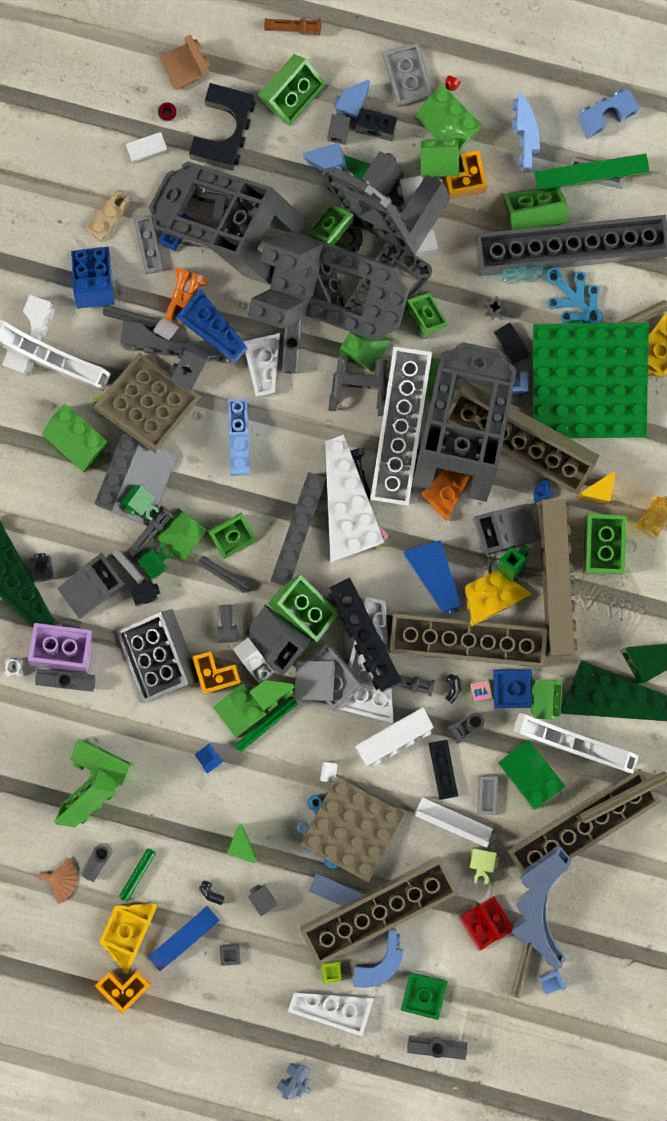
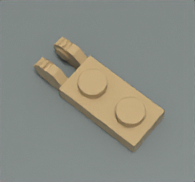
[86,189,132,242]

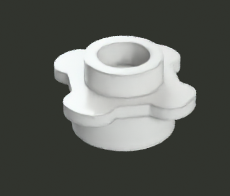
[4,658,23,677]

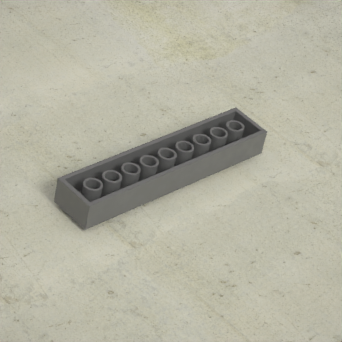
[475,215,667,276]

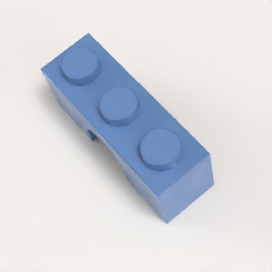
[577,89,640,139]

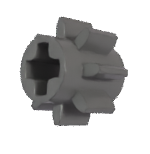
[482,296,507,321]

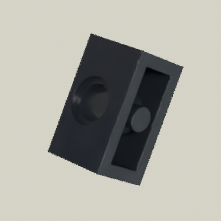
[356,108,398,142]

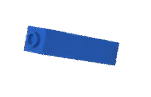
[403,540,461,615]

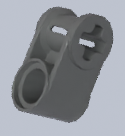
[447,713,484,744]

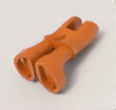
[166,267,209,326]

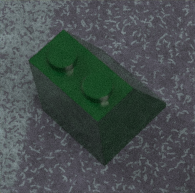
[620,644,667,684]

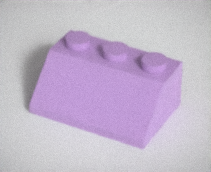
[28,623,92,673]

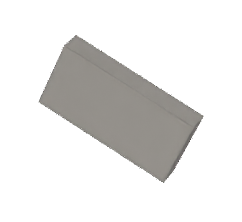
[477,775,498,815]

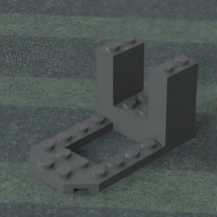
[322,151,451,255]
[149,161,306,286]
[248,230,409,341]
[412,342,517,502]

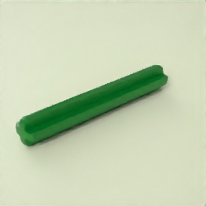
[235,697,298,752]

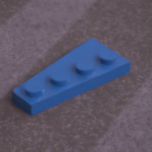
[176,289,247,363]

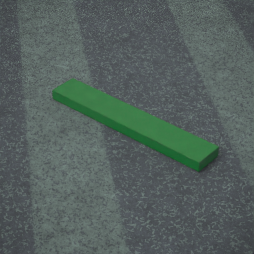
[534,153,650,191]

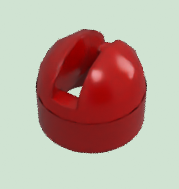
[445,75,461,91]

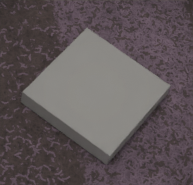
[112,549,146,584]
[295,661,335,701]

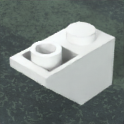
[233,638,275,684]

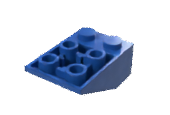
[71,246,115,309]

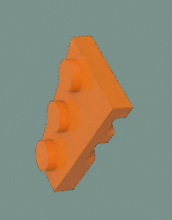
[420,470,470,522]

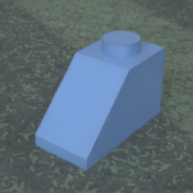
[334,80,370,121]
[302,143,347,172]

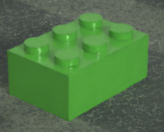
[583,514,627,575]

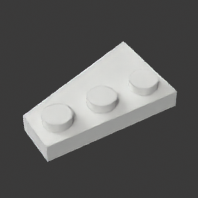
[244,333,280,398]

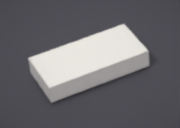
[125,132,168,163]

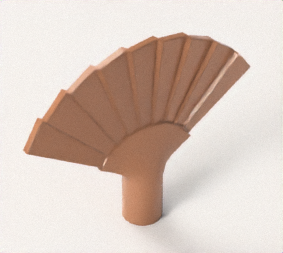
[39,858,77,904]

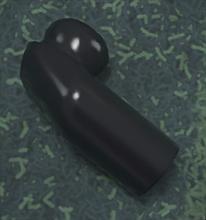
[445,674,462,704]
[199,880,224,905]

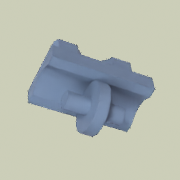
[277,1063,311,1100]

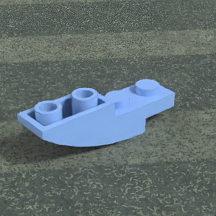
[512,93,540,173]
[228,399,250,476]

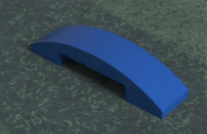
[147,906,220,971]

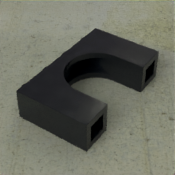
[189,83,256,171]

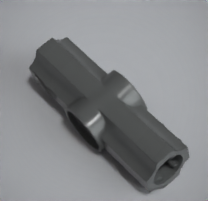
[282,318,302,374]
[35,669,96,692]
[407,1035,467,1060]

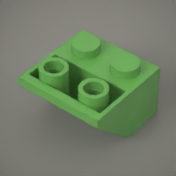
[249,680,295,711]

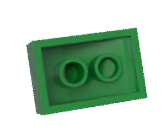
[497,739,565,810]

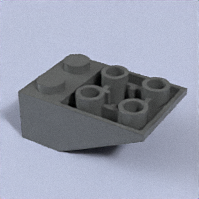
[473,503,539,555]
[57,553,126,619]
[245,604,311,675]

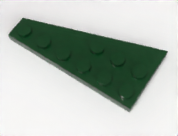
[0,521,55,627]
[561,660,667,721]

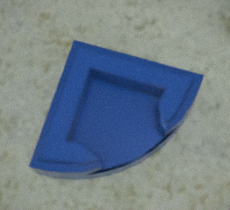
[533,479,553,503]

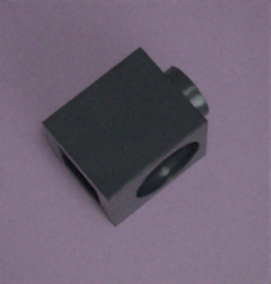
[30,553,55,583]
[129,580,161,606]

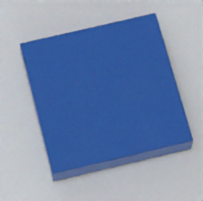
[493,669,533,709]

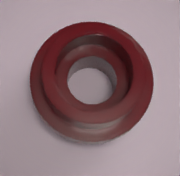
[158,102,177,121]

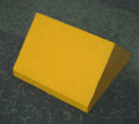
[576,471,615,505]

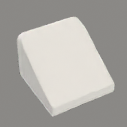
[152,318,179,341]
[320,761,338,783]

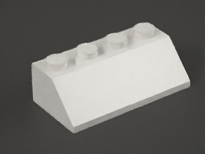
[355,707,434,768]

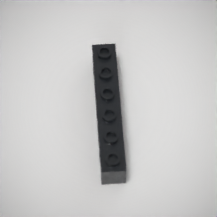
[328,577,403,693]

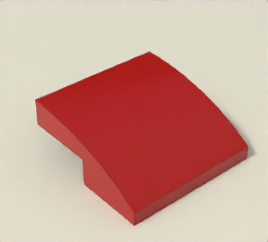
[459,896,513,951]

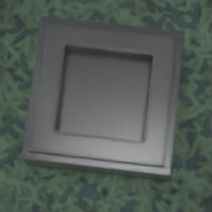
[220,944,241,966]

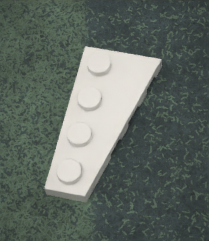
[288,993,374,1037]

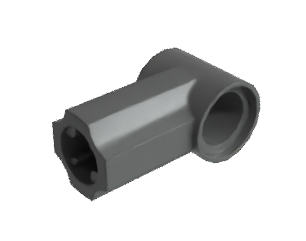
[217,604,238,643]
[80,843,112,882]

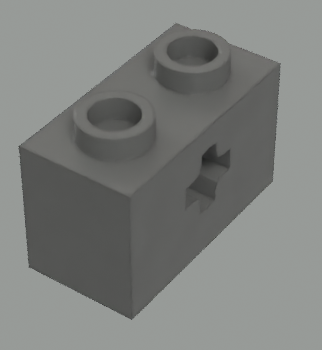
[169,342,209,391]

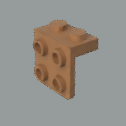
[160,34,210,90]

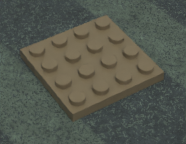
[93,353,201,453]
[300,776,404,882]

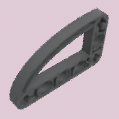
[344,243,432,313]

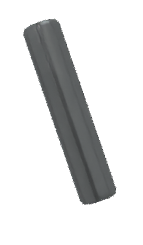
[103,305,158,329]
[198,556,249,593]

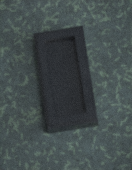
[494,322,530,365]

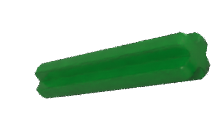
[119,848,156,902]

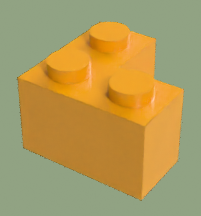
[445,150,487,199]
[193,651,241,694]
[95,969,152,1014]

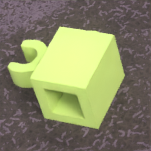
[469,848,499,885]

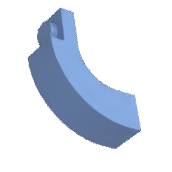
[353,928,403,988]

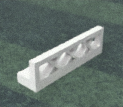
[414,797,493,848]

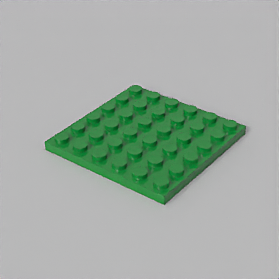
[532,322,649,438]

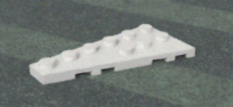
[325,434,384,562]
[339,597,394,723]

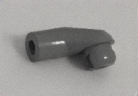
[54,618,82,629]

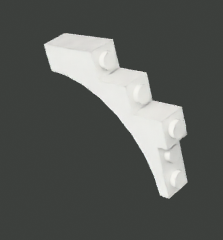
[0,320,111,391]
[513,713,639,774]

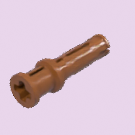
[264,18,321,36]

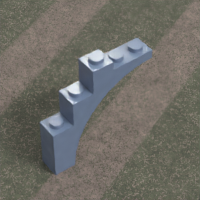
[512,845,572,971]

